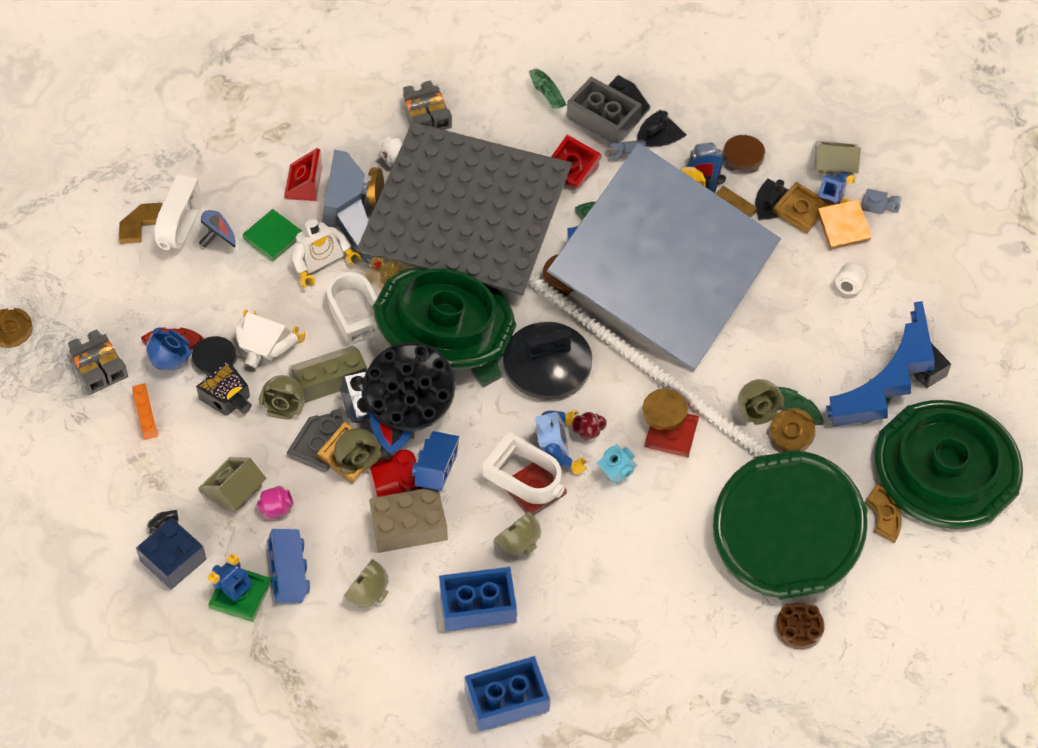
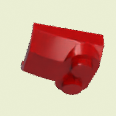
[551,134,602,188]
[369,449,423,497]

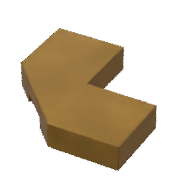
[119,202,163,244]

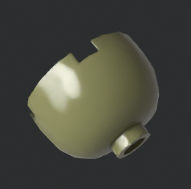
[258,375,306,420]
[738,379,784,425]
[334,428,381,473]
[494,511,541,556]
[344,559,389,607]

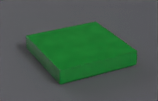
[242,209,302,261]
[208,568,272,622]

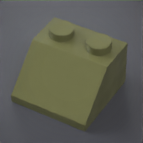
[815,141,861,175]
[198,457,267,510]

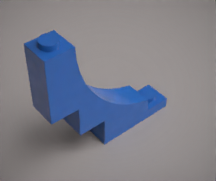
[826,301,934,426]

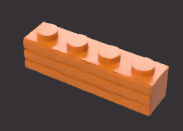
[132,383,158,440]

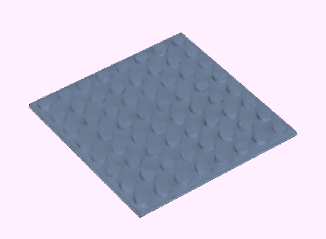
[547,142,782,371]

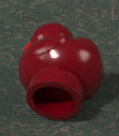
[572,412,607,440]

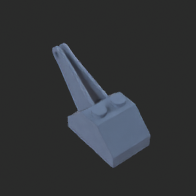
[322,150,379,265]

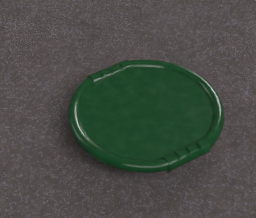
[372,267,517,370]
[874,400,1023,529]
[712,449,867,600]

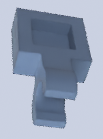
[608,140,646,159]
[862,189,902,214]

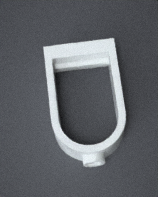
[155,174,203,250]
[327,272,381,346]
[483,432,565,504]

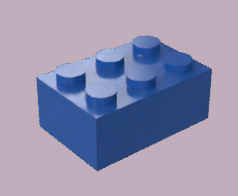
[439,567,517,631]
[464,656,550,732]

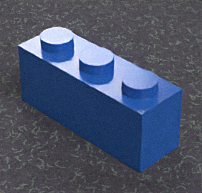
[412,431,459,491]
[267,529,310,603]

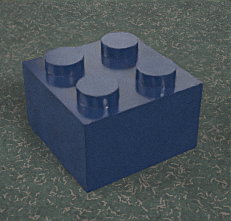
[136,517,207,590]

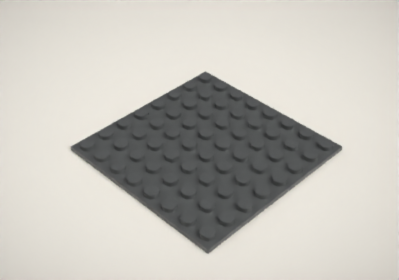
[357,122,572,296]

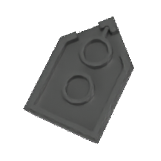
[287,409,344,472]

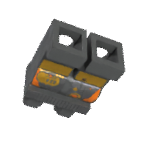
[403,81,452,130]
[68,329,128,395]

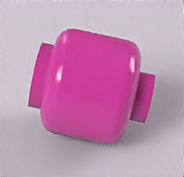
[257,486,294,519]

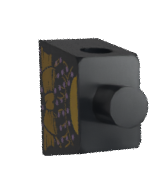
[196,361,252,415]

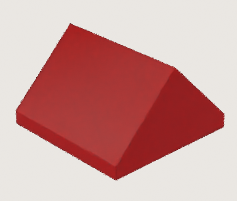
[284,148,322,201]

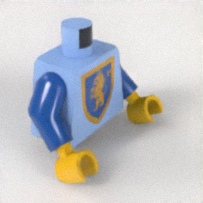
[535,410,588,475]

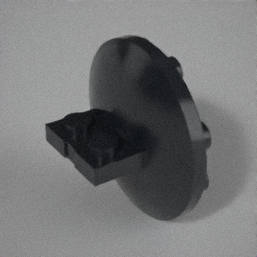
[503,322,592,400]
[364,342,456,432]

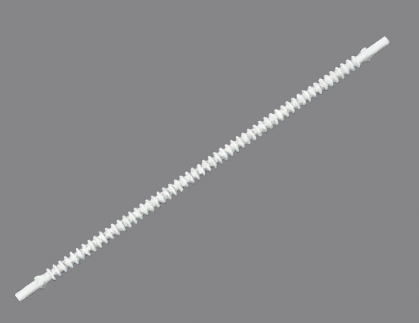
[528,272,775,457]

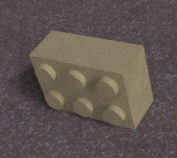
[369,488,448,553]

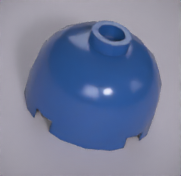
[146,327,193,370]

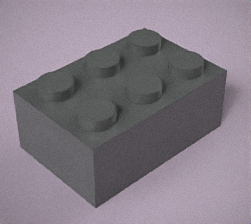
[567,76,642,143]

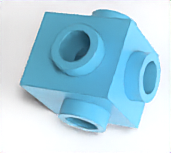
[597,444,638,484]

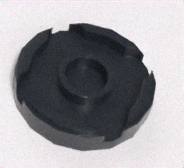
[192,336,237,376]

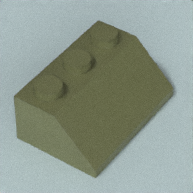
[290,346,367,403]

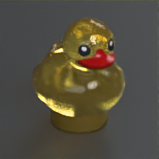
[369,257,402,284]

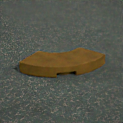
[865,483,902,543]

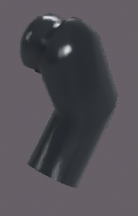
[147,510,179,534]

